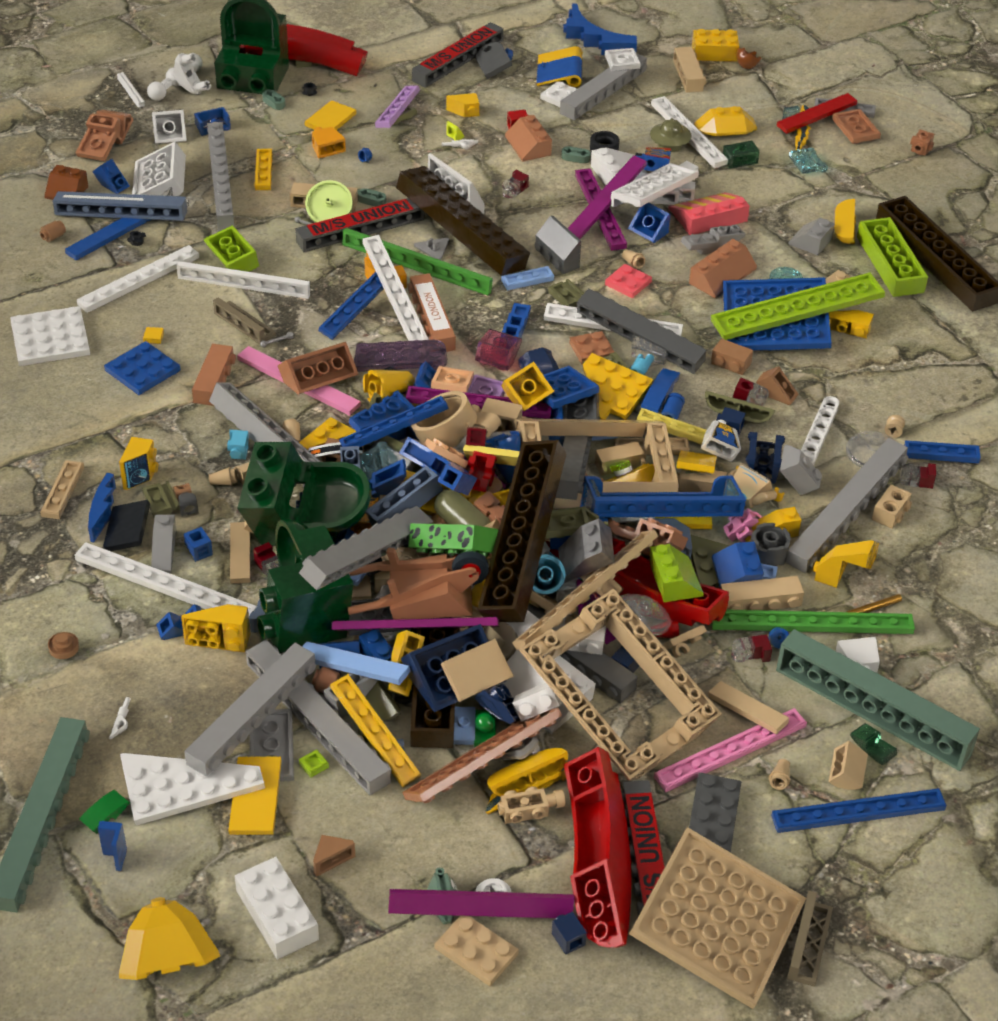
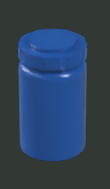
[660,393,685,420]

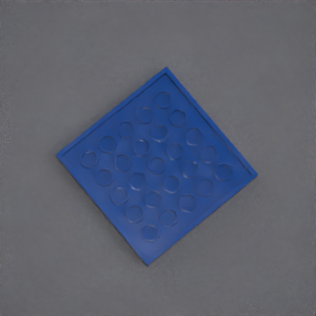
[723,277,832,351]

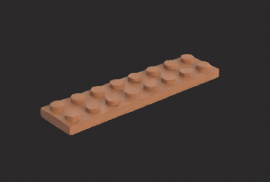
[402,708,562,803]

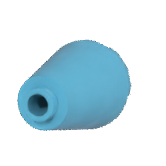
[532,554,566,595]

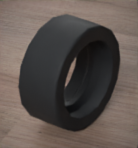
[590,131,620,152]

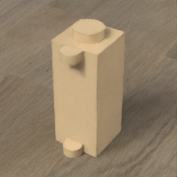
[595,442,646,476]
[677,469,727,492]

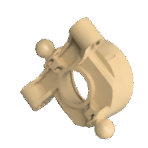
[411,391,501,449]

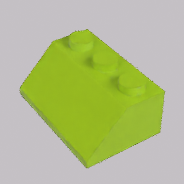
[203,225,260,272]
[650,544,704,602]

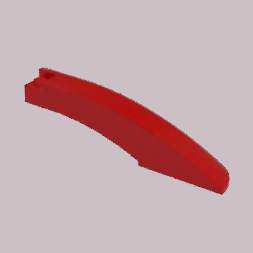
[245,24,368,76]
[545,538,729,626]
[564,747,631,948]

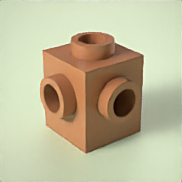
[910,129,935,156]

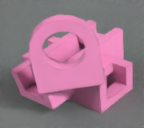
[723,508,763,542]

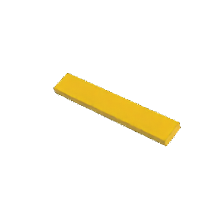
[330,674,421,788]

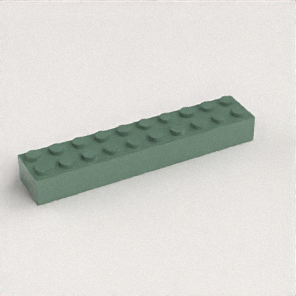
[776,629,980,771]

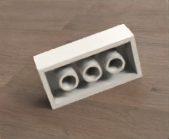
[235,857,319,960]

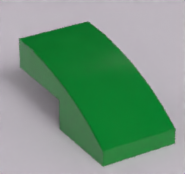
[79,789,130,834]

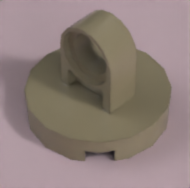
[483,622,518,661]

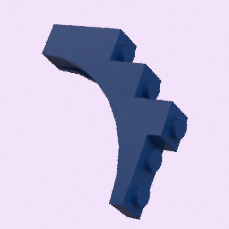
[563,3,637,55]
[399,437,478,495]

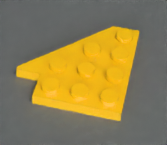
[583,353,653,420]

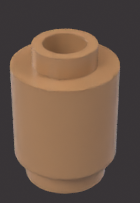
[40,220,66,242]

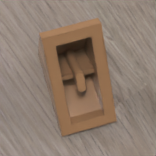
[313,835,355,877]

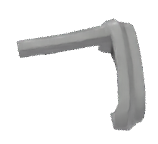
[501,737,541,760]

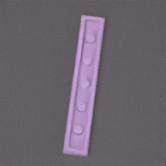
[375,86,420,128]

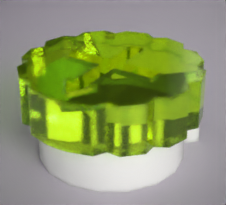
[610,460,633,476]

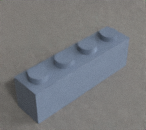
[366,465,443,526]

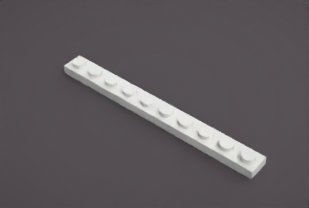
[75,542,257,616]

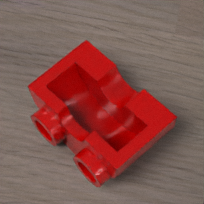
[468,451,497,493]

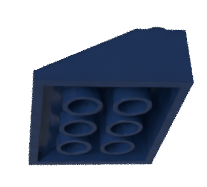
[401,624,507,712]

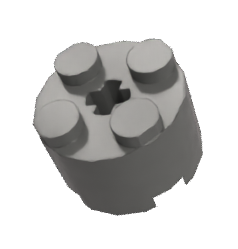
[750,523,791,566]

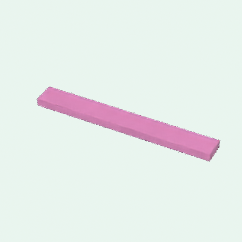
[237,346,361,416]
[654,708,807,793]

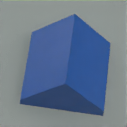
[628,202,671,243]

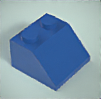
[712,542,764,587]

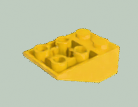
[181,604,251,652]

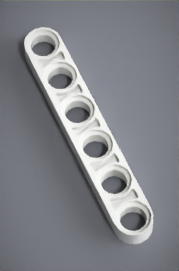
[801,396,839,465]

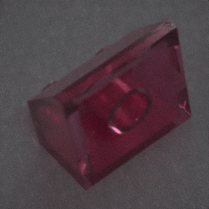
[475,329,522,371]

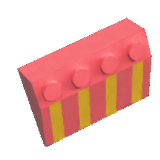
[668,192,750,235]

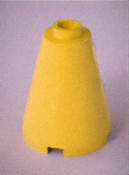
[363,369,415,402]

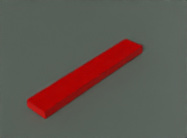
[777,93,858,134]

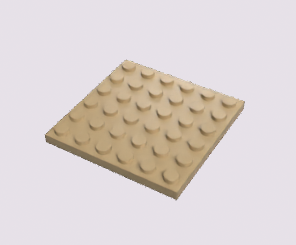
[629,827,806,1009]

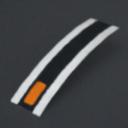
[309,442,363,457]

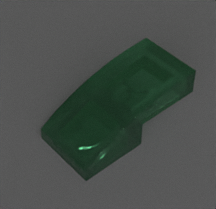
[850,723,897,765]

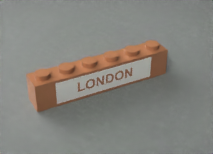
[408,273,456,353]

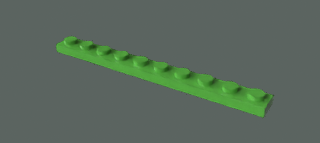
[342,228,493,296]
[712,610,915,634]

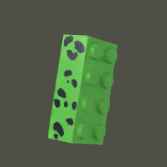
[409,523,499,557]

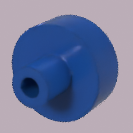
[768,627,789,649]

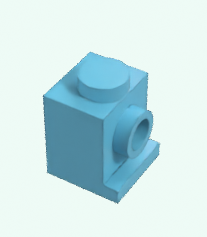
[227,430,249,460]

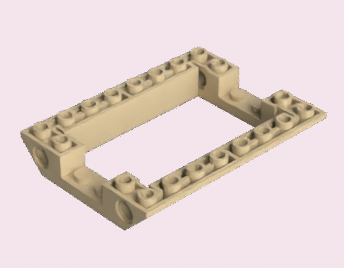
[514,418,678,510]
[519,589,722,781]

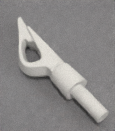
[442,139,478,149]
[109,697,131,739]

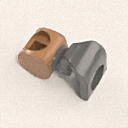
[173,483,199,517]

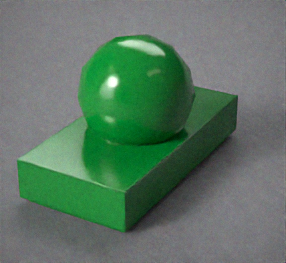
[474,710,496,748]

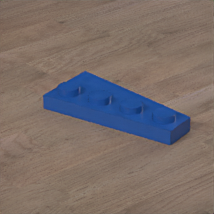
[349,390,414,432]

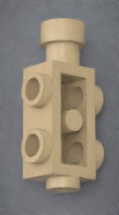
[497,787,565,824]

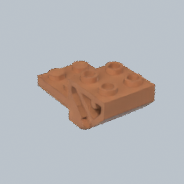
[76,110,133,161]
[608,517,688,557]

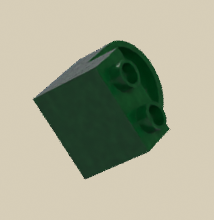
[214,0,289,94]
[237,442,371,546]
[257,519,354,653]

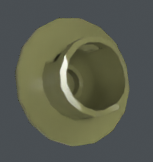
[650,118,692,152]

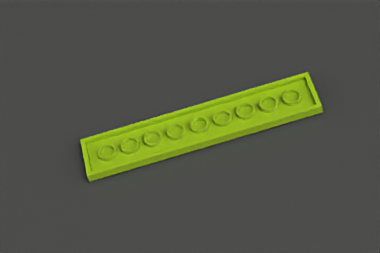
[711,272,885,340]

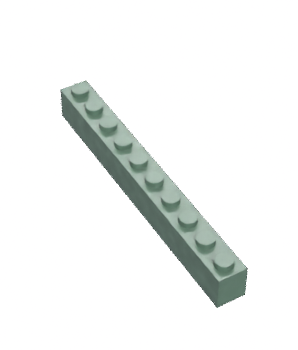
[0,717,90,913]

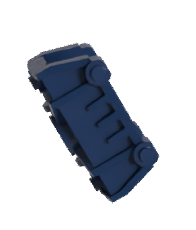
[745,432,785,484]

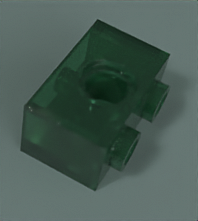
[723,140,760,169]

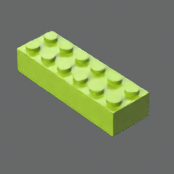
[857,217,928,297]

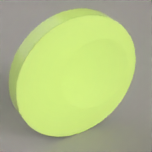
[305,180,353,223]

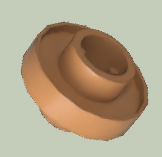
[48,632,79,659]

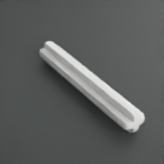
[117,72,145,108]

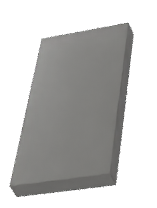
[250,709,294,782]

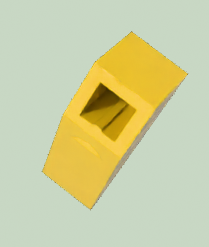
[829,310,874,339]

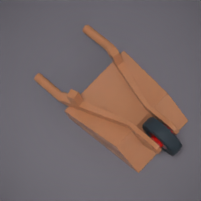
[348,548,489,620]

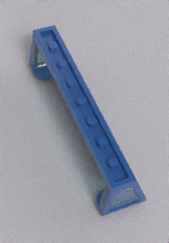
[580,476,746,517]

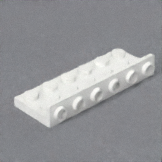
[611,163,699,207]

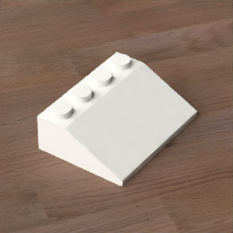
[132,142,186,196]
[591,148,648,186]
[428,153,485,214]
[497,649,596,734]

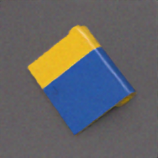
[536,46,583,88]

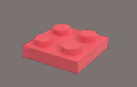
[605,264,652,298]

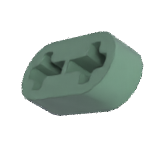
[262,89,285,110]
[561,146,591,163]
[358,188,387,207]

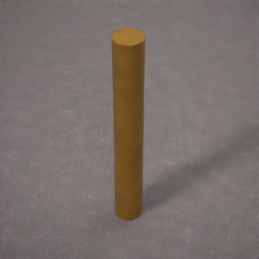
[847,594,902,613]

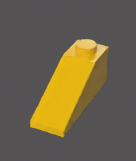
[742,507,801,542]
[388,630,425,697]

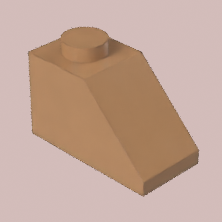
[756,366,798,405]

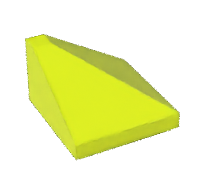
[446,121,464,140]

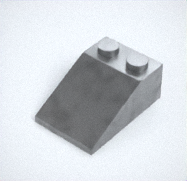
[558,518,615,583]

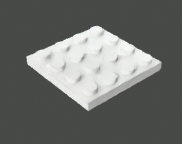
[10,306,90,366]

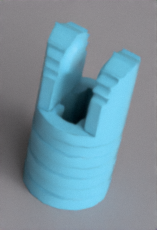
[630,354,654,375]

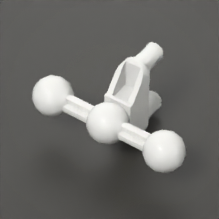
[147,53,211,101]

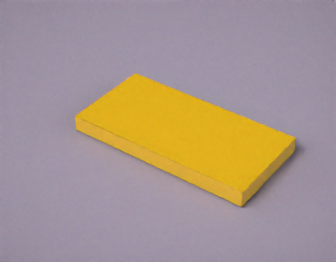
[228,756,282,835]

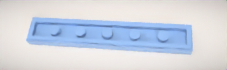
[302,642,411,685]

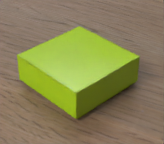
[299,749,329,777]

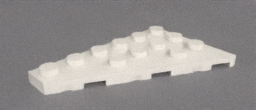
[120,753,265,826]

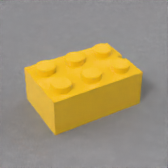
[692,29,739,62]

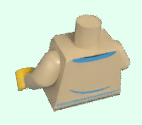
[727,463,785,508]

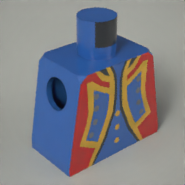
[635,147,671,171]

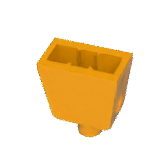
[312,127,346,159]

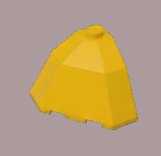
[813,540,880,588]
[119,897,220,980]

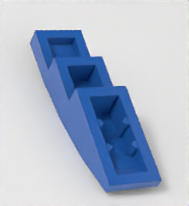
[496,303,531,357]
[640,368,680,413]
[88,472,116,542]

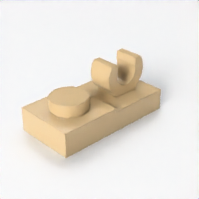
[663,624,707,658]

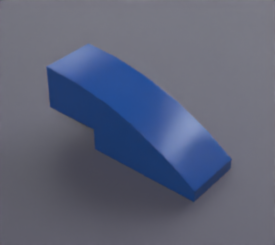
[369,459,406,500]

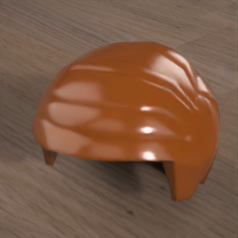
[736,47,762,69]

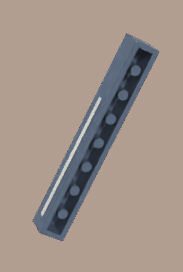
[53,191,188,221]

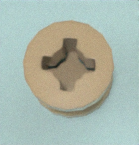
[884,415,905,438]

